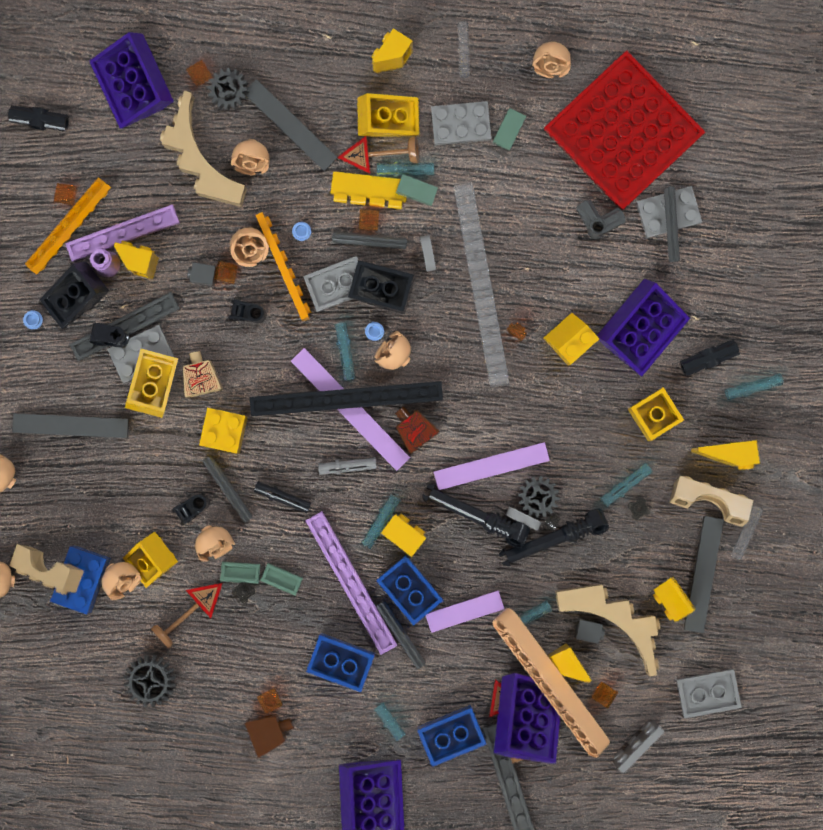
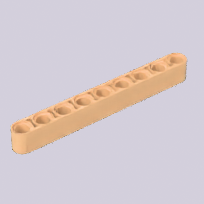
[493,608,610,758]

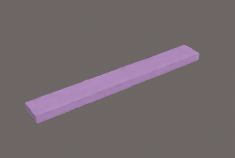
[291,348,410,471]
[305,511,398,655]

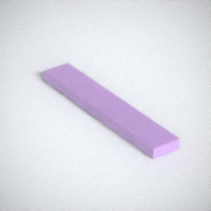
[65,204,180,262]
[434,442,550,490]

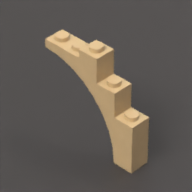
[160,91,247,207]
[555,584,660,676]

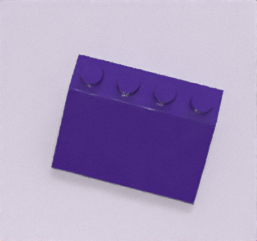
[89,32,174,129]
[597,279,690,377]
[494,673,560,764]
[339,760,404,830]

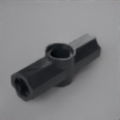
[8,105,69,132]
[680,340,740,376]

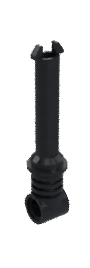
[422,485,530,548]
[499,508,609,567]

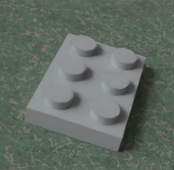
[431,101,491,146]
[636,186,702,239]
[303,256,358,313]
[107,325,175,384]
[676,669,742,719]
[613,720,665,774]

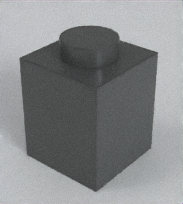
[187,262,218,287]
[574,618,605,644]

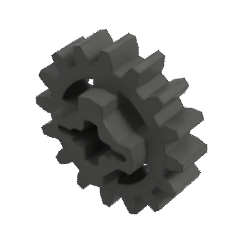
[207,68,249,111]
[518,476,560,518]

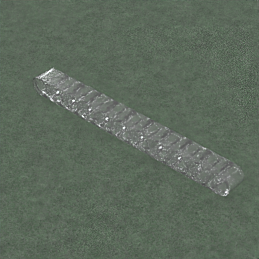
[453,181,509,388]

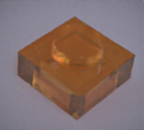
[186,60,213,87]
[53,183,77,206]
[359,209,379,231]
[214,261,238,285]
[506,323,527,342]
[591,681,619,709]
[257,687,283,714]

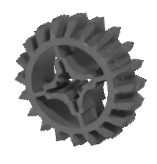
[123,655,176,708]

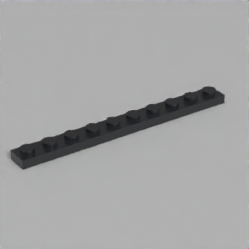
[249,381,443,417]

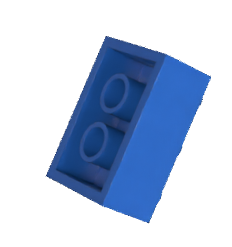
[50,546,111,615]
[376,555,443,626]
[306,633,375,692]
[417,704,486,767]

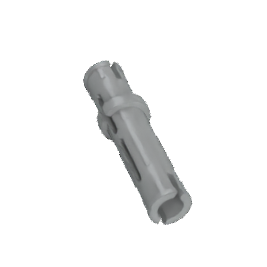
[318,457,377,475]

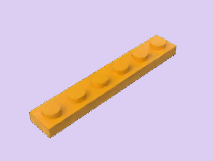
[25,177,111,275]
[255,212,311,322]

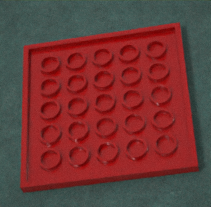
[544,50,705,211]

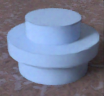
[292,222,311,241]
[23,310,43,330]
[365,322,384,341]

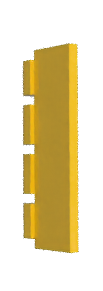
[330,171,407,209]

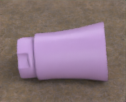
[90,249,121,277]

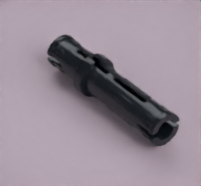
[253,481,311,514]

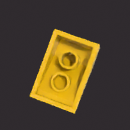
[357,93,419,137]
[125,349,178,418]
[691,440,760,470]

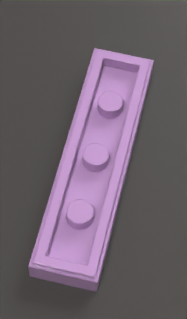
[426,590,504,633]

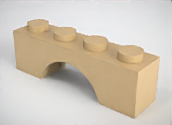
[669,476,753,527]
[9,544,84,595]

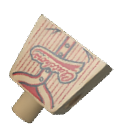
[183,351,223,398]

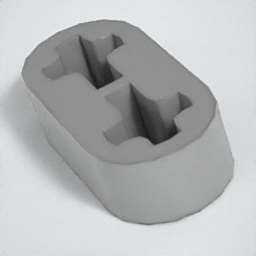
[420,235,436,272]
[505,507,542,531]

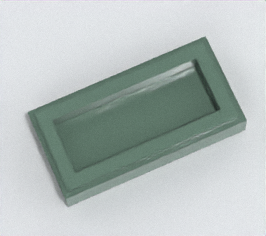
[493,108,526,151]
[396,174,438,206]
[220,562,261,584]
[260,563,303,596]

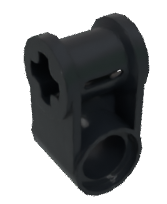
[228,300,267,323]
[89,323,129,348]
[172,494,210,526]

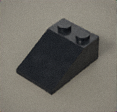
[348,260,415,315]
[40,261,109,329]

